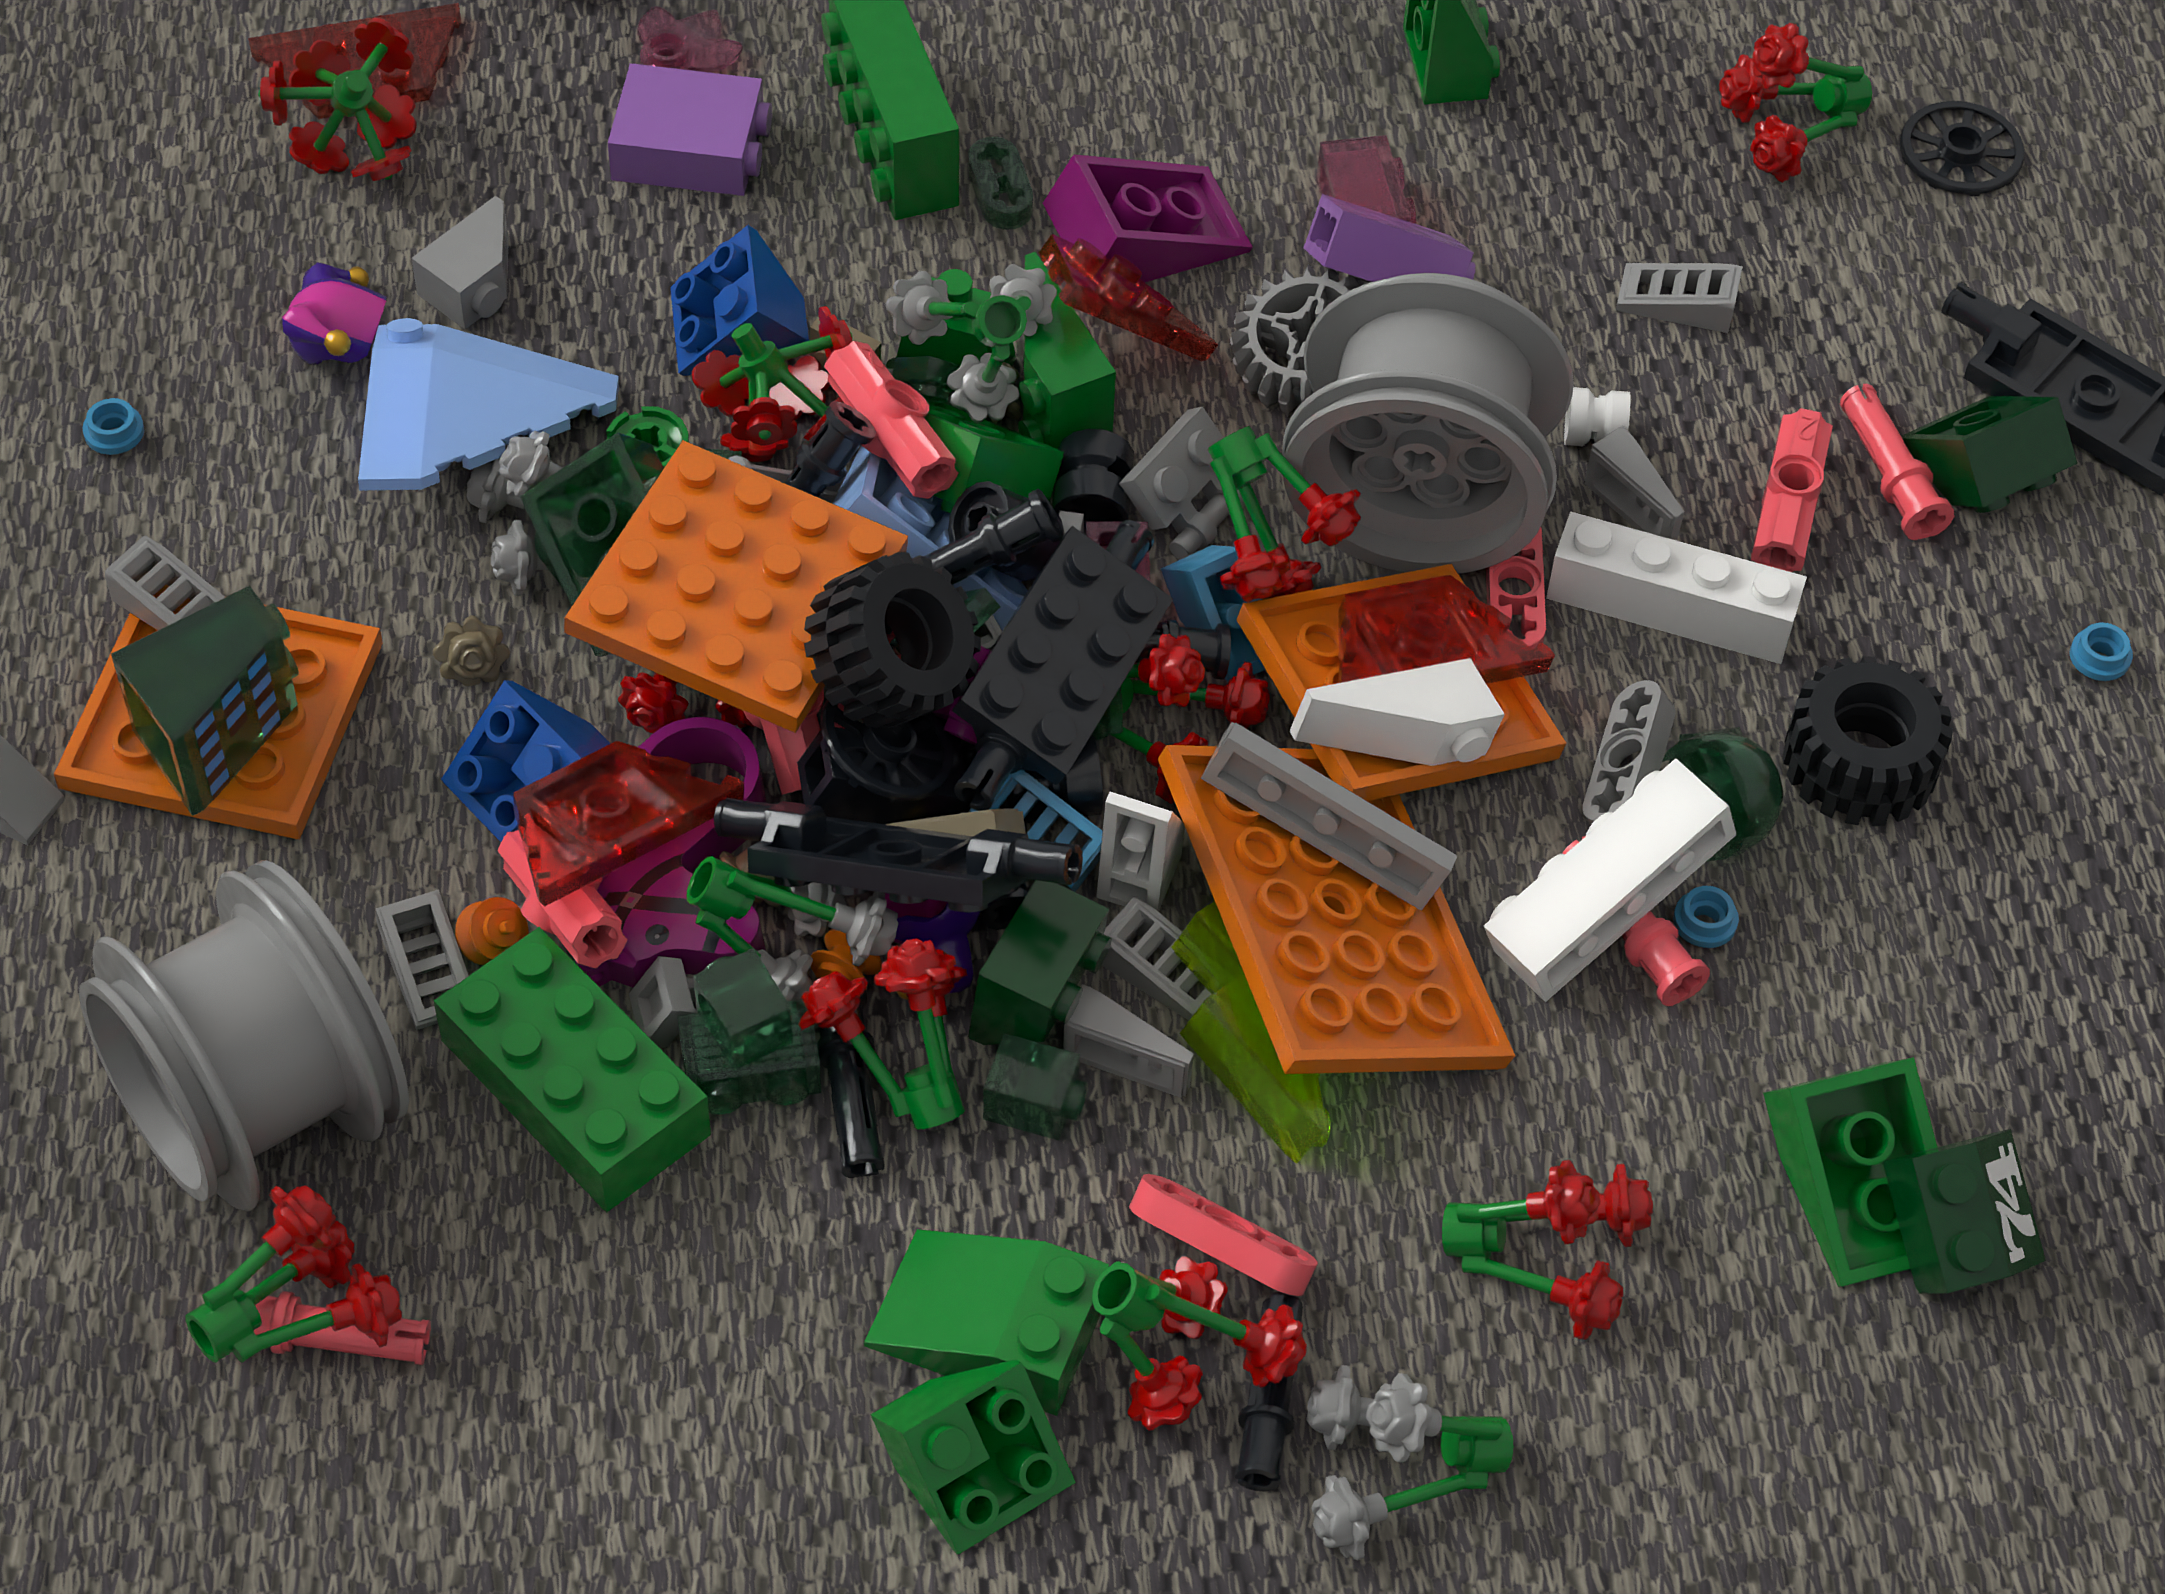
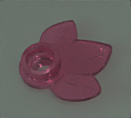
[637,6,743,73]

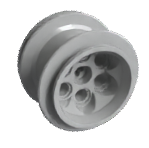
[1283,273,1574,574]
[79,860,409,1212]

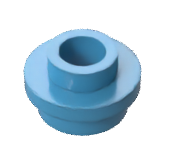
[83,398,144,455]
[2070,623,2133,681]
[1673,886,1739,948]

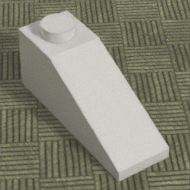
[1290,658,1505,766]
[1097,792,1185,912]

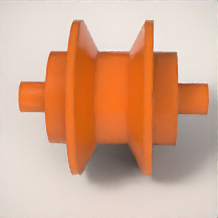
[455,897,529,966]
[810,929,882,990]

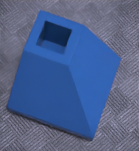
[670,225,809,376]
[441,680,626,842]

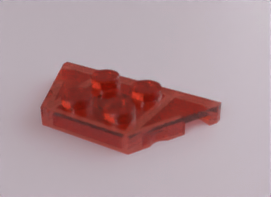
[248,3,462,119]
[1038,234,1218,362]
[1338,575,1555,684]
[513,741,744,906]

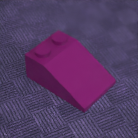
[1043,154,1253,288]

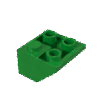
[871,1359,1076,1555]

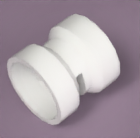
[1564,387,1630,446]

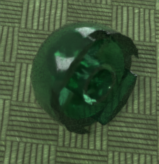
[1662,731,1784,861]

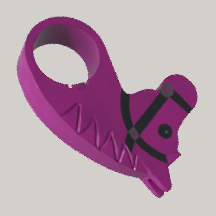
[575,717,766,988]

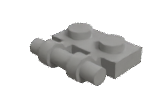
[1119,406,1256,560]

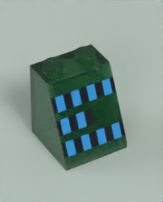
[111,585,299,816]

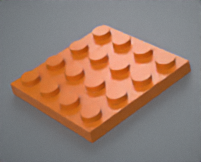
[564,440,908,733]
[1236,564,1567,801]
[54,584,383,840]

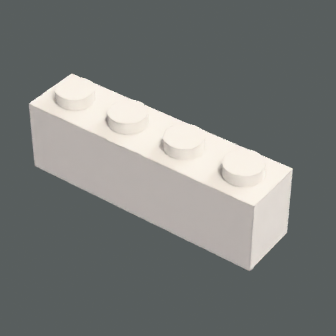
[1546,511,1807,664]
[1484,758,1737,1002]

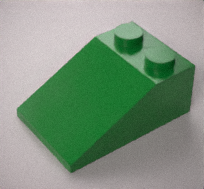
[1403,0,1500,104]
[1018,252,1116,449]
[925,398,1064,514]
[1763,1057,1937,1287]
[864,1229,1109,1416]

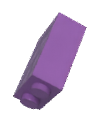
[608,63,772,196]
[1304,194,1475,282]

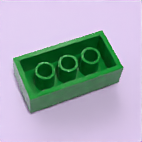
[821,0,959,220]
[434,927,711,1213]

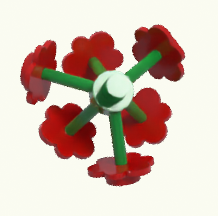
[258,18,417,181]
[692,306,853,462]

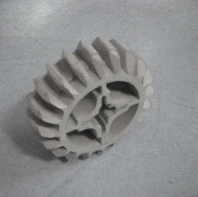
[1230,264,1359,417]

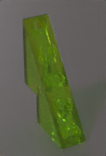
[1171,901,1331,1164]

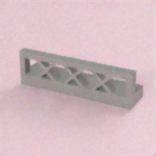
[1201,722,1457,911]

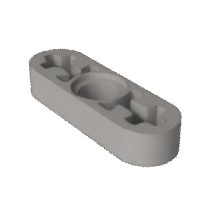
[1583,680,1676,824]

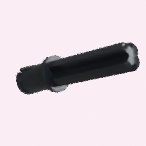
[1235,1292,1303,1492]

